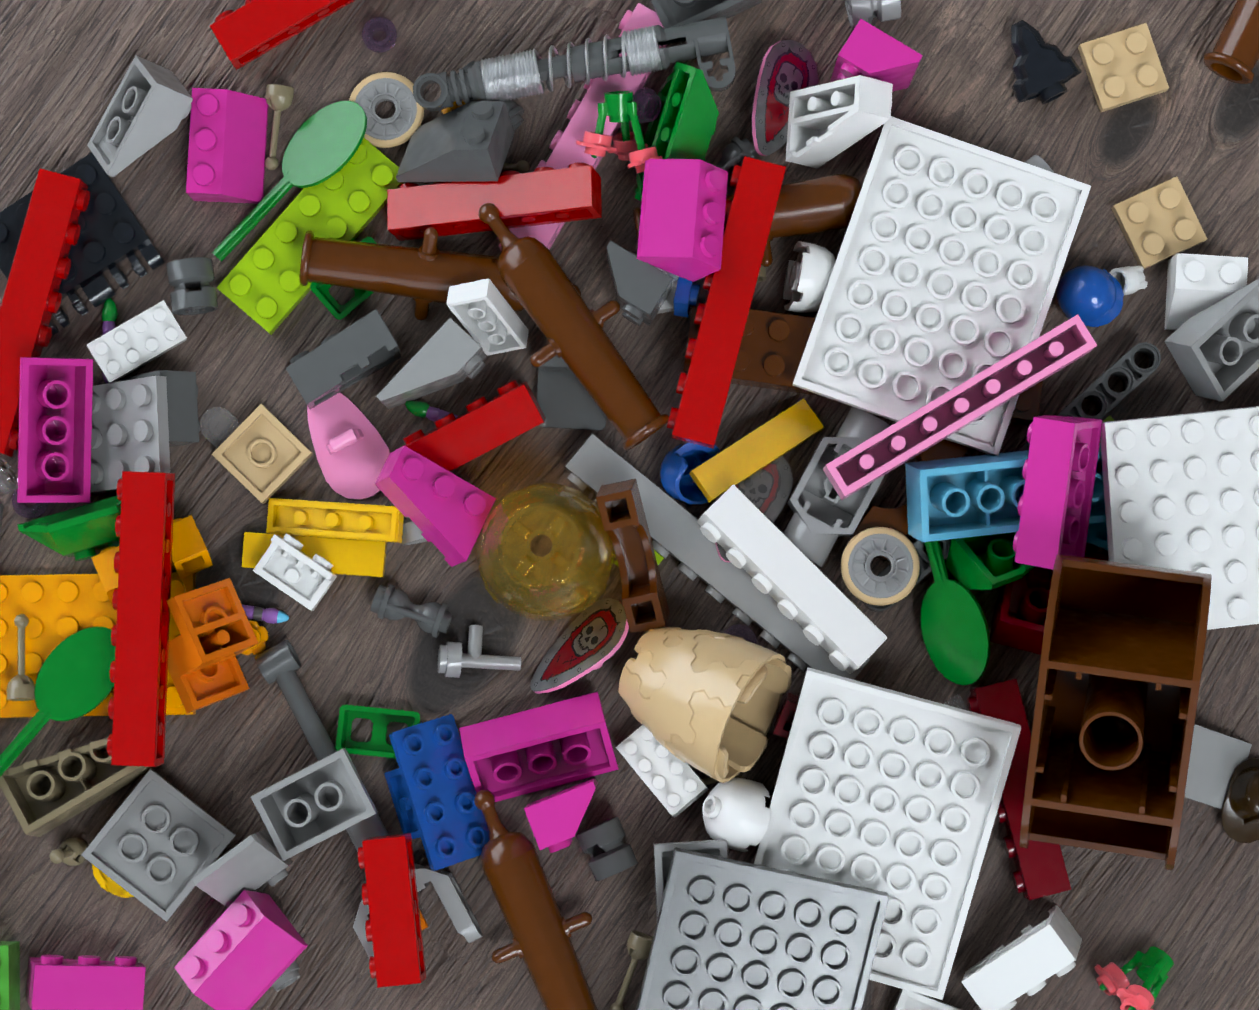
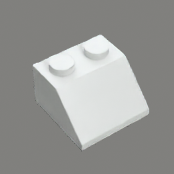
[1165,253,1248,331]

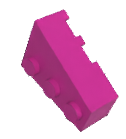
[375,446,496,567]
[26,955,146,1010]

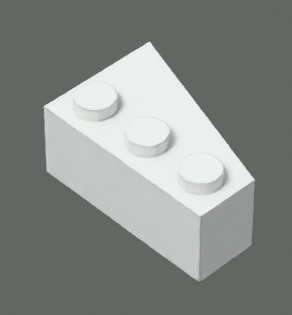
[785,75,893,169]
[961,905,1082,1010]

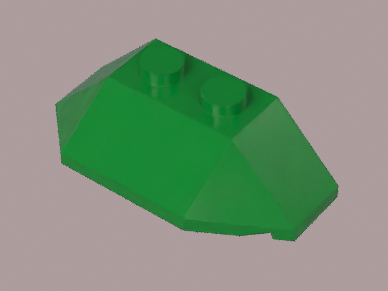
[635,61,719,202]
[17,496,121,561]

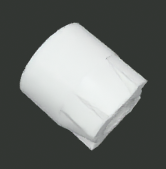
[1110,266,1148,295]

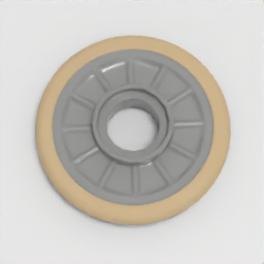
[349,72,424,148]
[841,527,920,606]

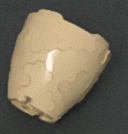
[618,627,792,783]

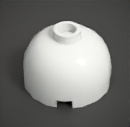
[783,241,836,313]
[702,777,771,852]

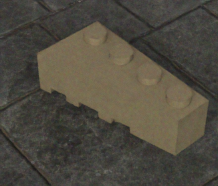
[0,738,162,837]

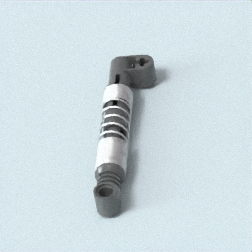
[413,16,735,112]

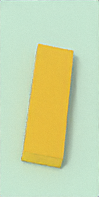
[689,398,824,503]
[266,498,404,543]
[241,532,387,578]

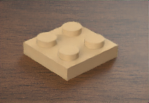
[1078,23,1169,113]
[1111,176,1207,269]
[212,404,313,504]

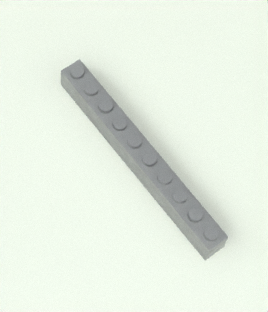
[565,434,870,680]

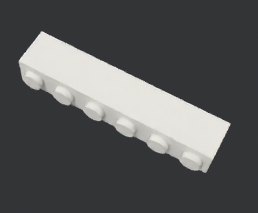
[697,484,888,674]

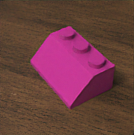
[830,19,923,92]
[186,88,269,204]
[637,159,728,282]
[524,778,598,853]
[174,890,308,1010]

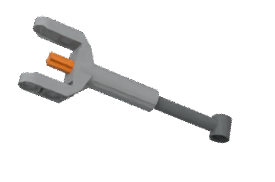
[255,639,483,988]

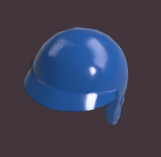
[1056,265,1124,327]
[660,443,720,504]

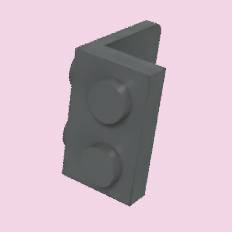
[537,356,606,431]

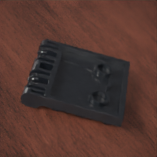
[0,153,165,337]

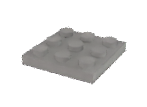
[90,376,170,494]
[81,769,236,922]

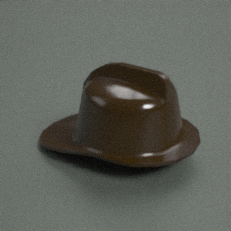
[1221,758,1259,843]

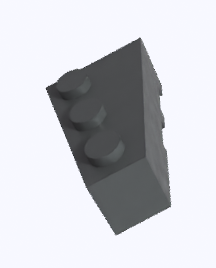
[286,309,401,409]

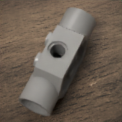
[783,407,890,568]

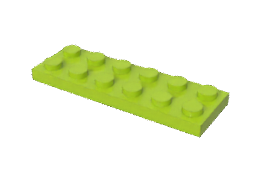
[217,138,405,335]

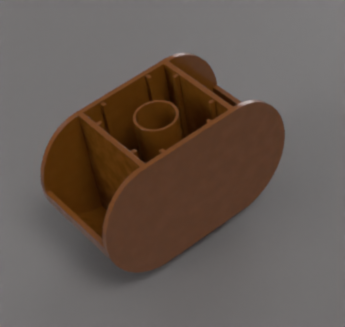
[1020,554,1212,871]

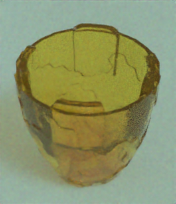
[476,483,616,621]

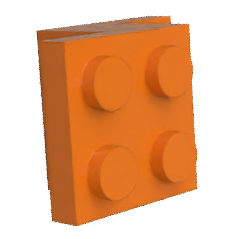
[166,578,258,714]

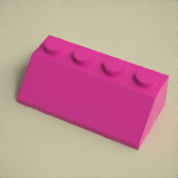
[17,357,93,503]
[1013,415,1103,570]
[459,691,619,802]

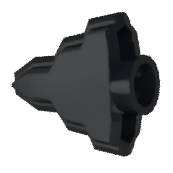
[1011,20,1082,105]

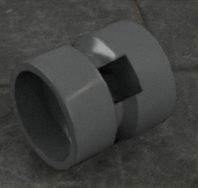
[166,257,218,315]
[576,816,638,882]

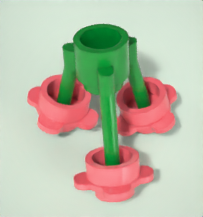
[576,91,663,174]
[1094,946,1174,1010]

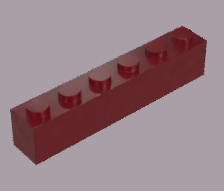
[967,678,1071,900]

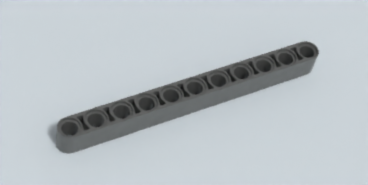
[862,342,1161,612]

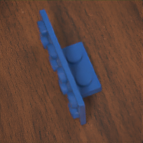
[384,714,490,871]

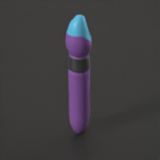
[242,604,289,624]

